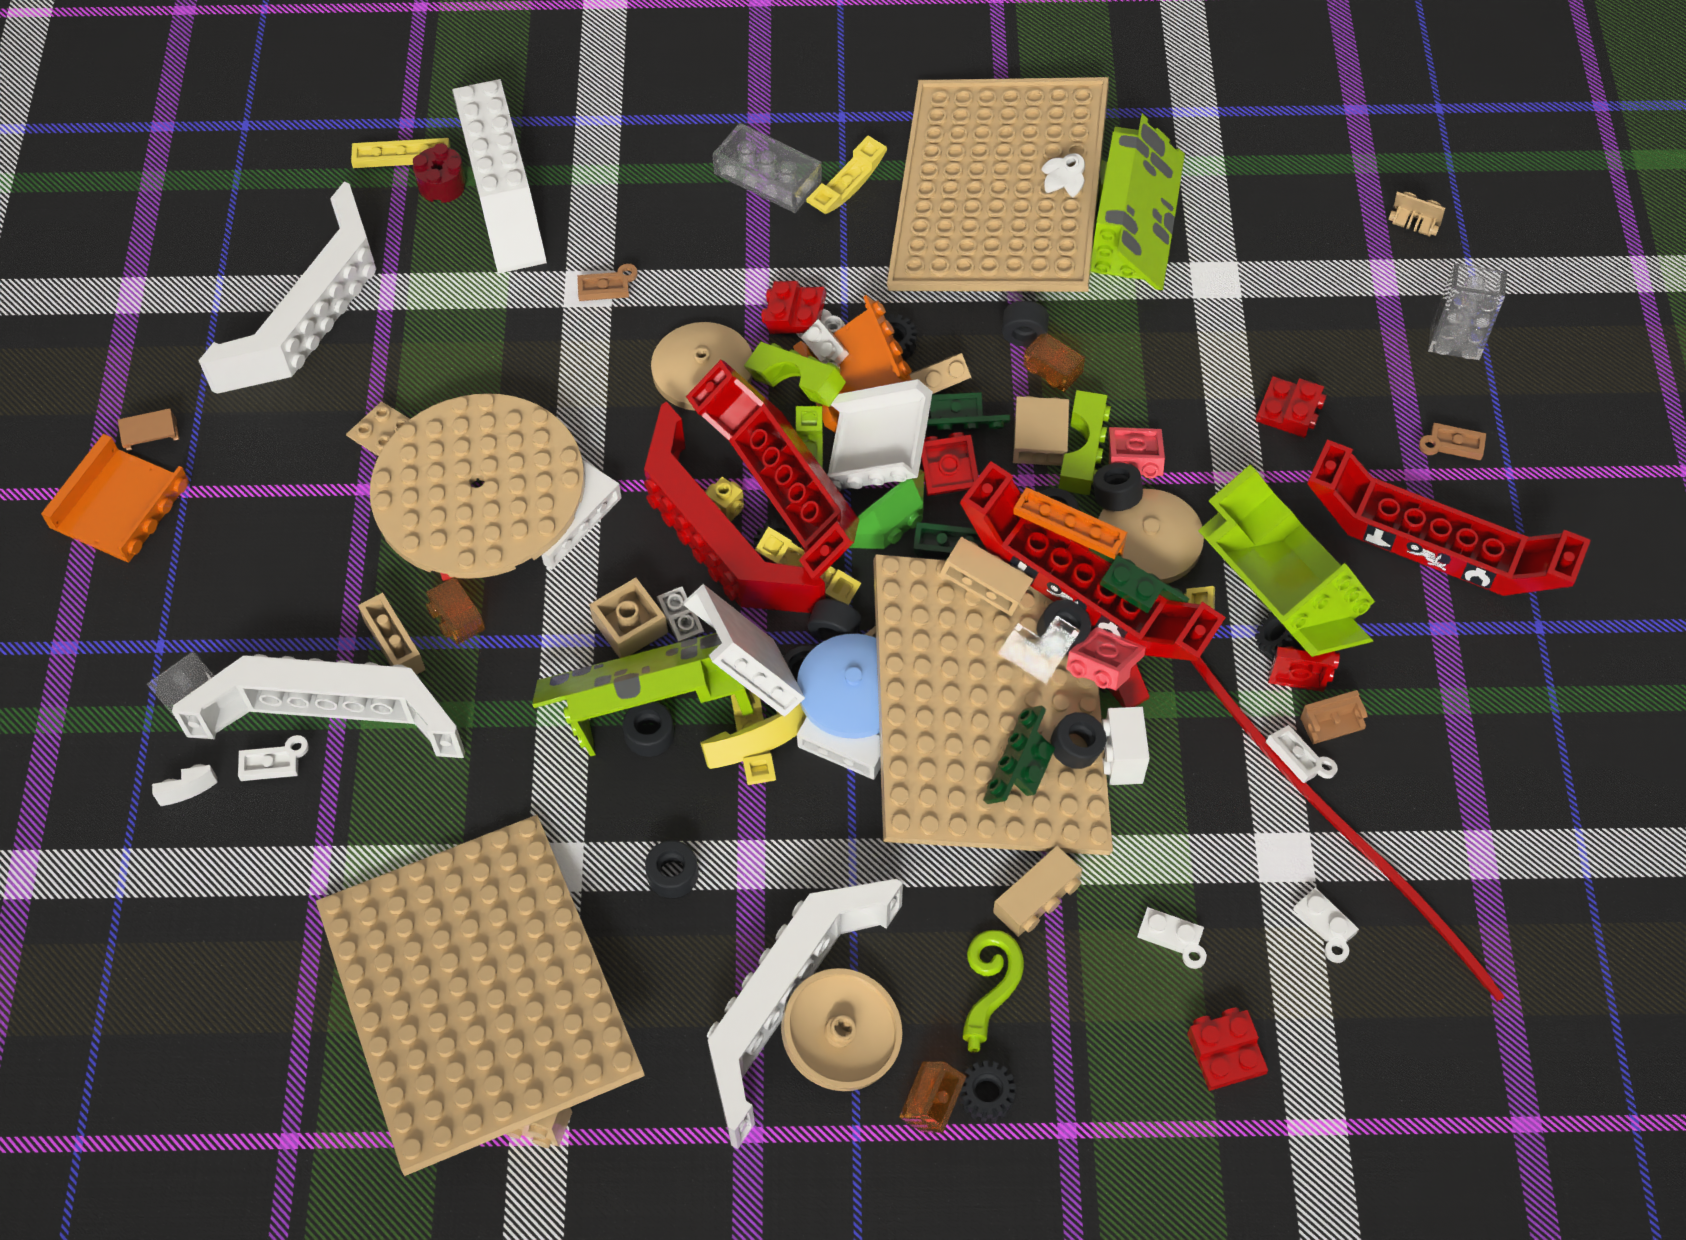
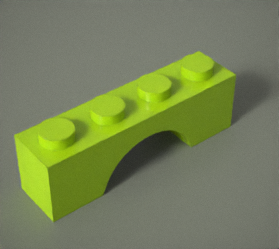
[744,342,846,407]
[1059,390,1111,495]

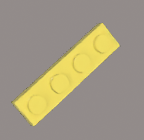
[351,138,450,168]

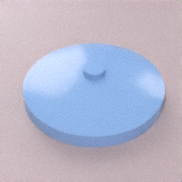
[797,634,880,739]

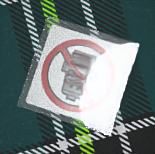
[147,652,214,720]

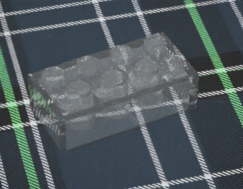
[713,123,822,213]
[1428,263,1507,360]

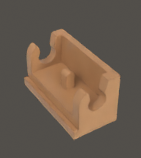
[118,409,179,451]
[1300,690,1368,744]

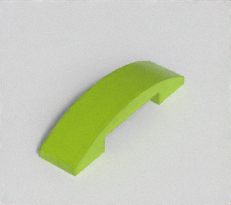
[796,406,823,468]

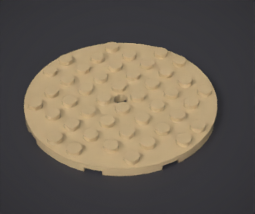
[370,394,585,579]

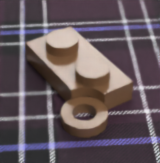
[577,264,638,301]
[1419,423,1486,461]

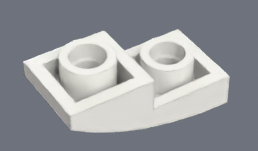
[657,587,704,643]
[152,764,218,806]

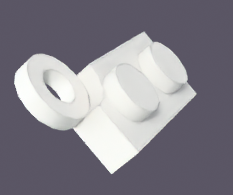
[801,319,850,371]
[1266,725,1338,783]
[238,735,309,781]
[1293,887,1359,963]
[1137,907,1207,969]

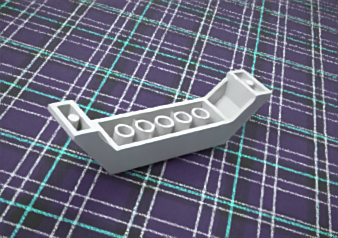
[452,79,547,274]
[199,182,376,394]
[172,654,465,758]
[707,879,903,1149]

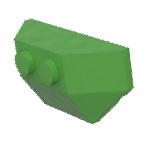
[849,469,924,549]

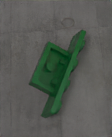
[926,392,1010,431]
[1089,548,1189,613]
[983,705,1055,804]

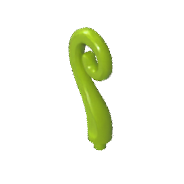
[963,930,1024,1052]

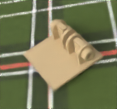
[1388,192,1445,237]
[346,401,410,456]

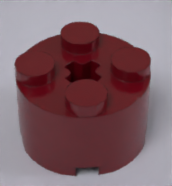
[413,143,466,203]

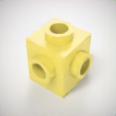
[705,477,744,522]

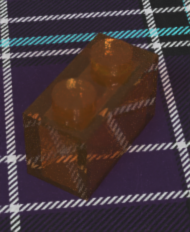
[1024,334,1085,392]
[426,577,485,645]
[899,1061,966,1133]

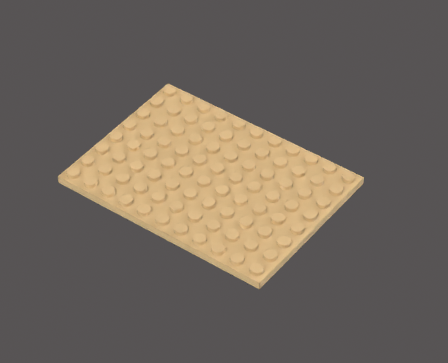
[887,77,1109,292]
[873,555,1113,855]
[316,815,645,1176]

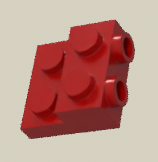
[761,281,827,334]
[1255,376,1327,438]
[920,432,978,496]
[1268,647,1340,692]
[1187,1007,1268,1091]

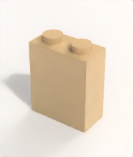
[1013,396,1069,466]

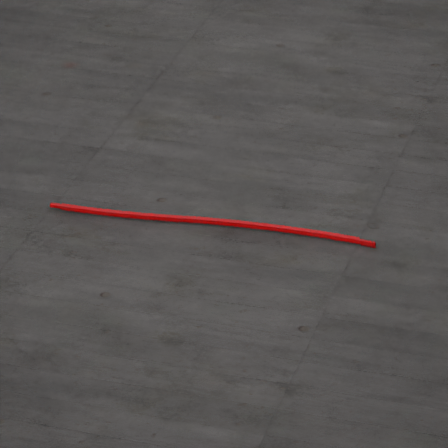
[1191,657,1505,1002]

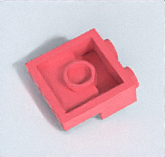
[1108,427,1165,479]
[1066,627,1146,690]

